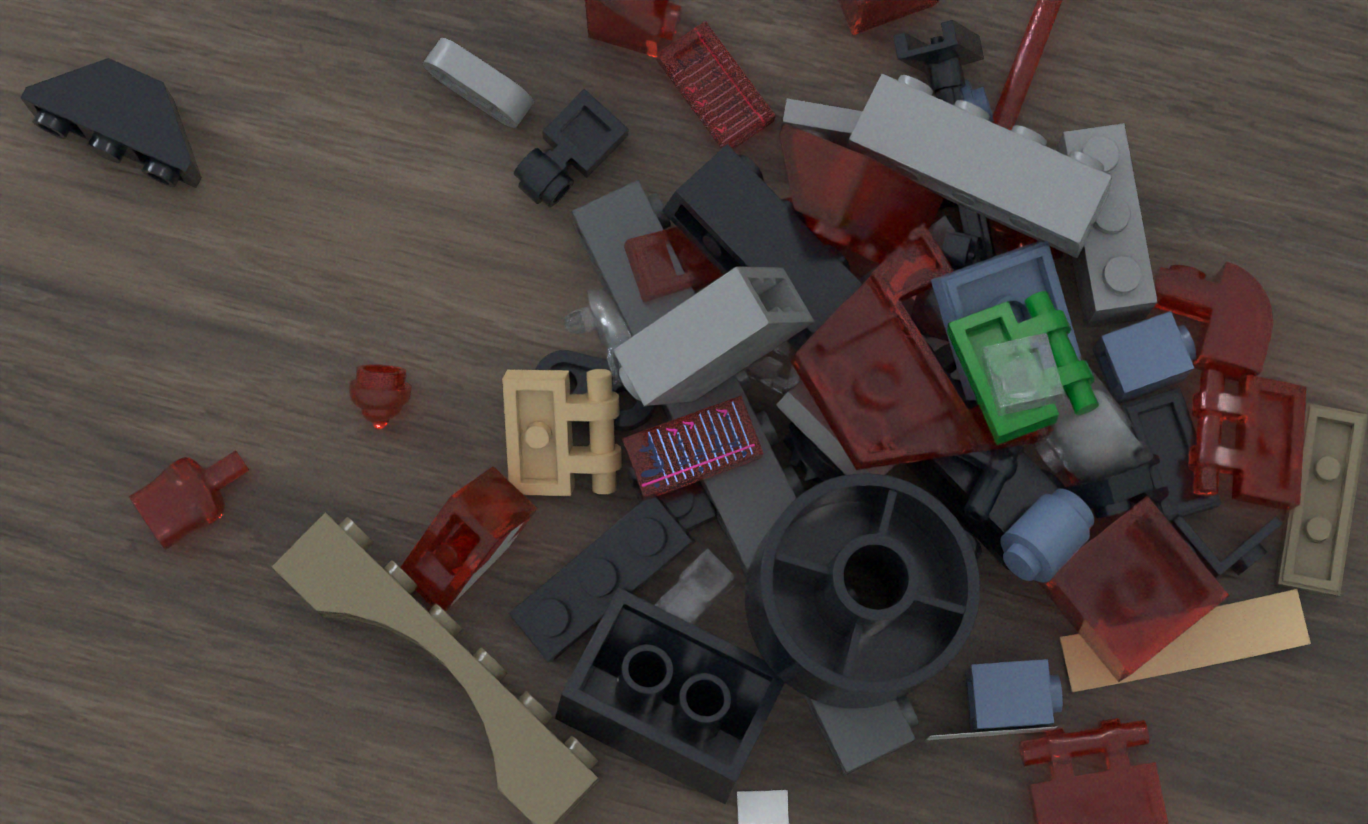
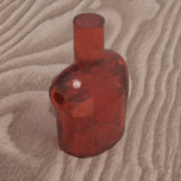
[129,450,249,550]

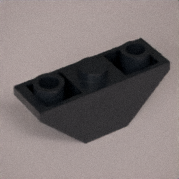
[21,58,202,188]

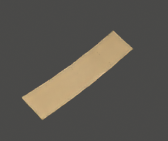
[1060,589,1311,692]

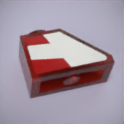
[400,466,538,612]

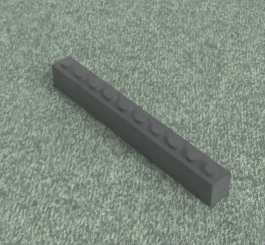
[572,180,919,776]

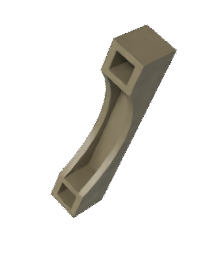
[272,512,600,824]

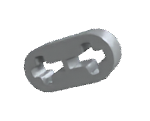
[423,38,534,128]

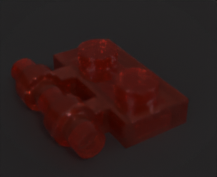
[1188,370,1306,511]
[1019,718,1169,824]

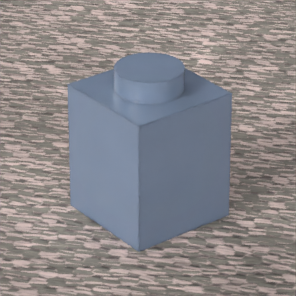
[1092,311,1196,405]
[965,659,1063,733]

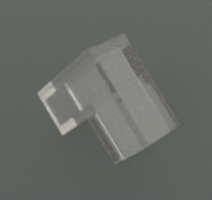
[654,548,735,625]

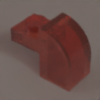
[1153,262,1273,385]

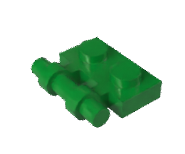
[947,291,1099,445]

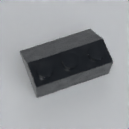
[555,587,785,804]

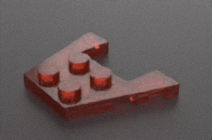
[791,223,1053,470]

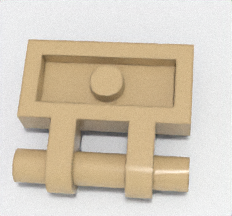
[502,369,622,496]

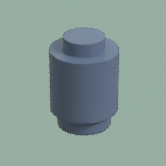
[1001,489,1094,583]

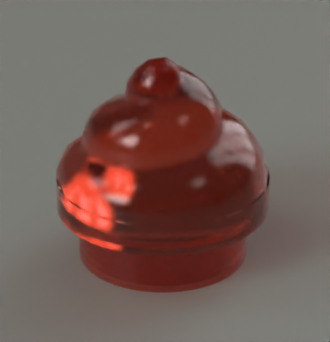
[349,364,412,430]

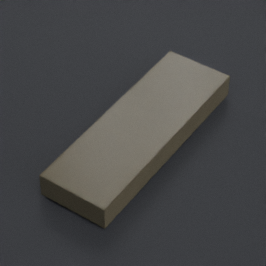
[1274,403,1368,598]

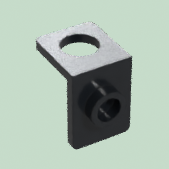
[1162,514,1283,584]

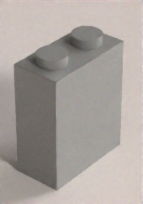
[613,267,815,406]

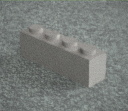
[849,74,1112,258]

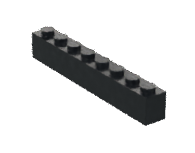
[662,144,1065,570]

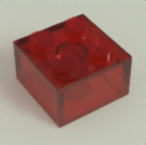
[1039,496,1229,682]

